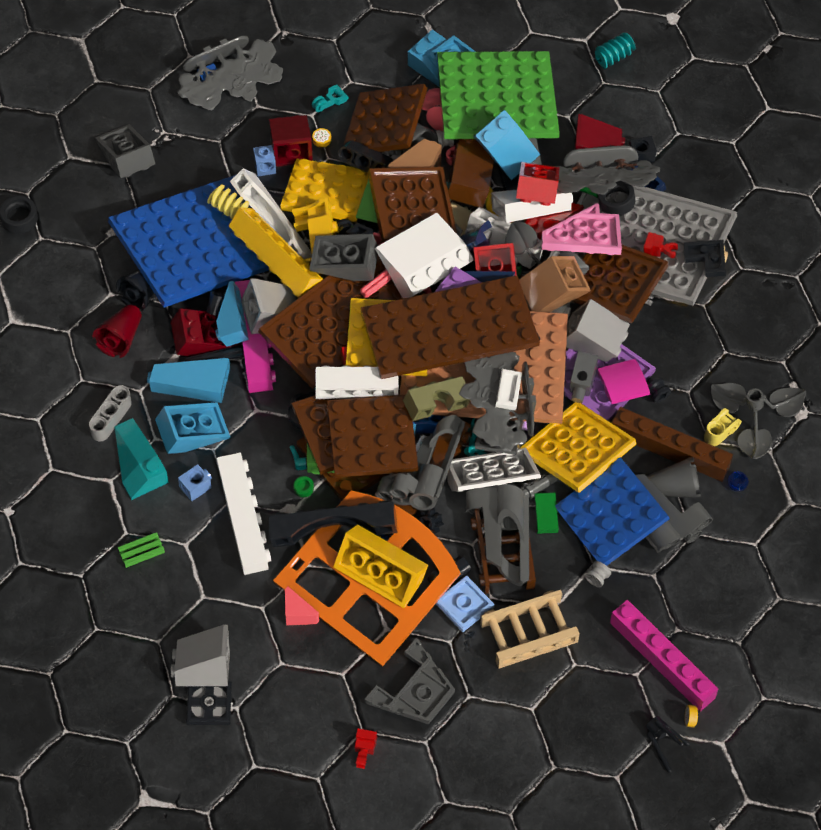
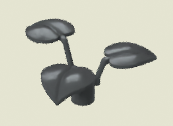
[505,221,589,308]
[711,383,806,459]

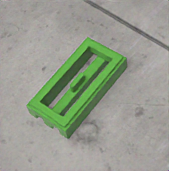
[118,532,165,568]

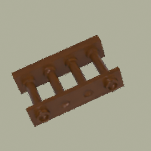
[471,509,536,594]

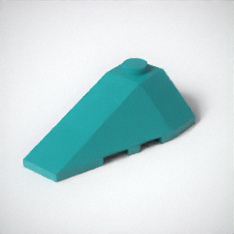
[114,418,169,500]

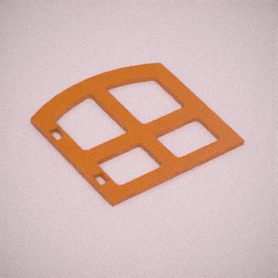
[273,490,461,667]

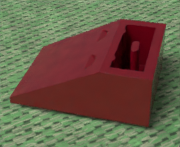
[171,309,240,356]

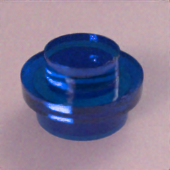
[728,471,749,492]

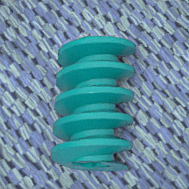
[595,32,636,69]

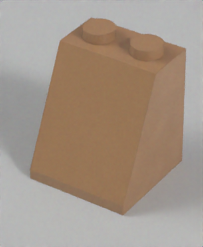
[388,139,442,168]
[519,256,591,313]

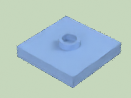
[436,575,495,632]

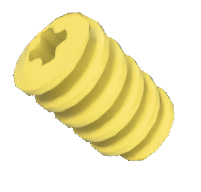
[207,184,249,219]

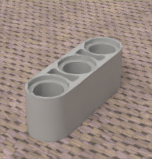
[89,385,132,442]

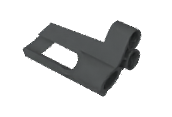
[375,415,466,510]
[636,474,713,553]
[466,484,529,586]

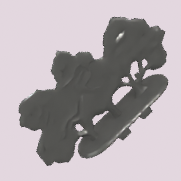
[177,36,283,110]
[459,352,536,452]

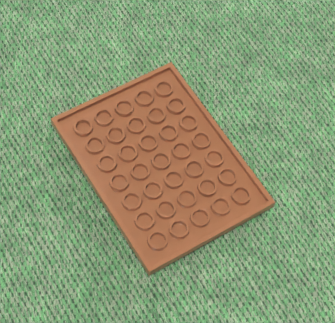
[400,311,568,424]

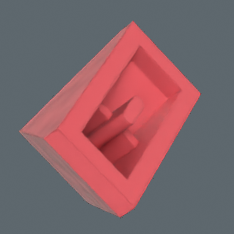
[285,587,319,625]

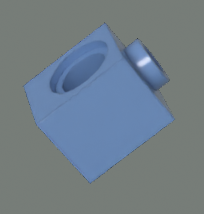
[253,145,276,176]
[178,464,212,502]

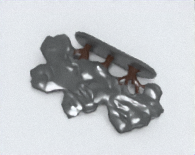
[555,145,661,195]

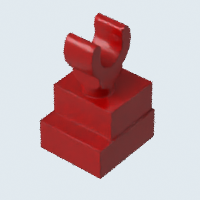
[644,232,678,258]
[355,728,377,769]

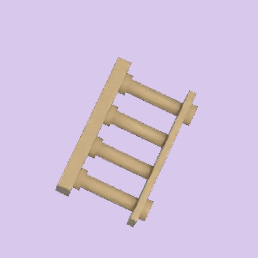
[480,590,580,669]

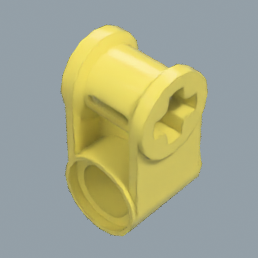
[704,408,741,446]

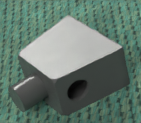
[570,351,598,403]

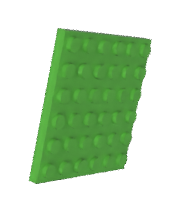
[437,51,560,139]

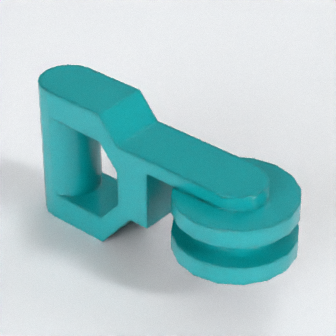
[311,85,349,112]

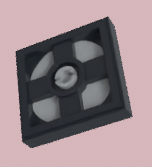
[186,682,232,725]

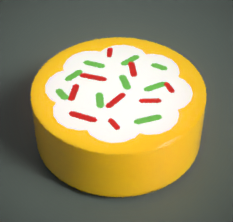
[312,128,331,147]
[685,705,698,727]

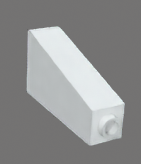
[491,190,573,223]

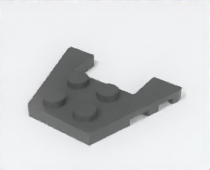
[365,638,455,724]

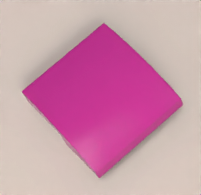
[597,359,650,404]

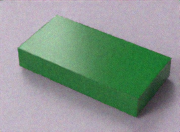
[534,493,559,534]

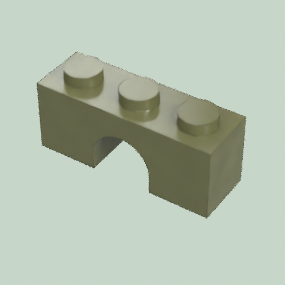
[403,376,470,421]

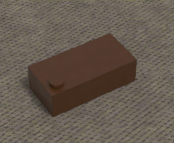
[448,139,494,208]

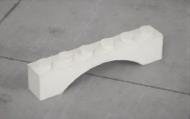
[230,168,312,259]

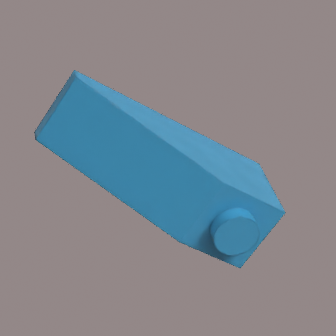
[215,281,249,347]

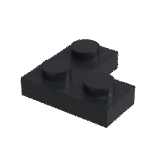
[684,239,726,277]

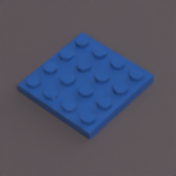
[555,457,670,566]

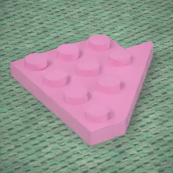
[541,204,622,255]

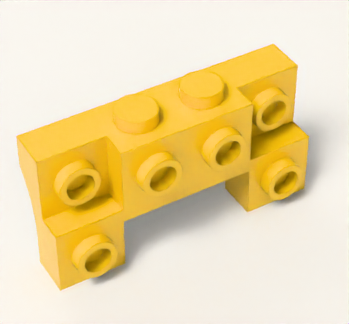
[292,197,339,277]

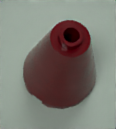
[92,305,142,358]

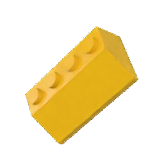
[333,525,428,608]

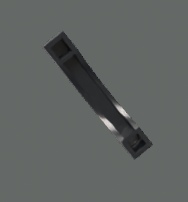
[269,500,398,547]

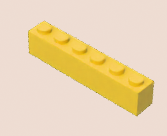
[229,207,323,298]

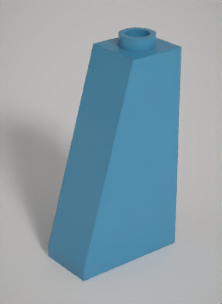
[147,358,230,403]

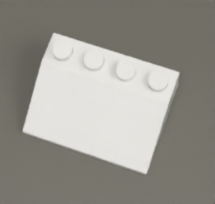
[375,213,474,299]
[447,448,541,492]

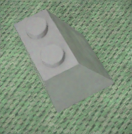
[241,278,296,334]
[566,299,630,362]
[171,625,230,686]

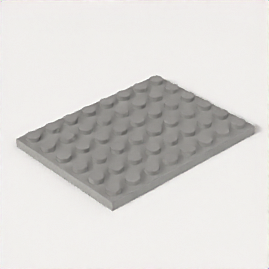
[548,186,737,306]

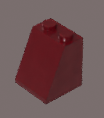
[575,114,625,150]
[269,115,313,167]

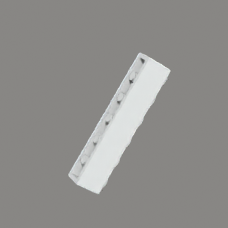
[217,453,271,575]

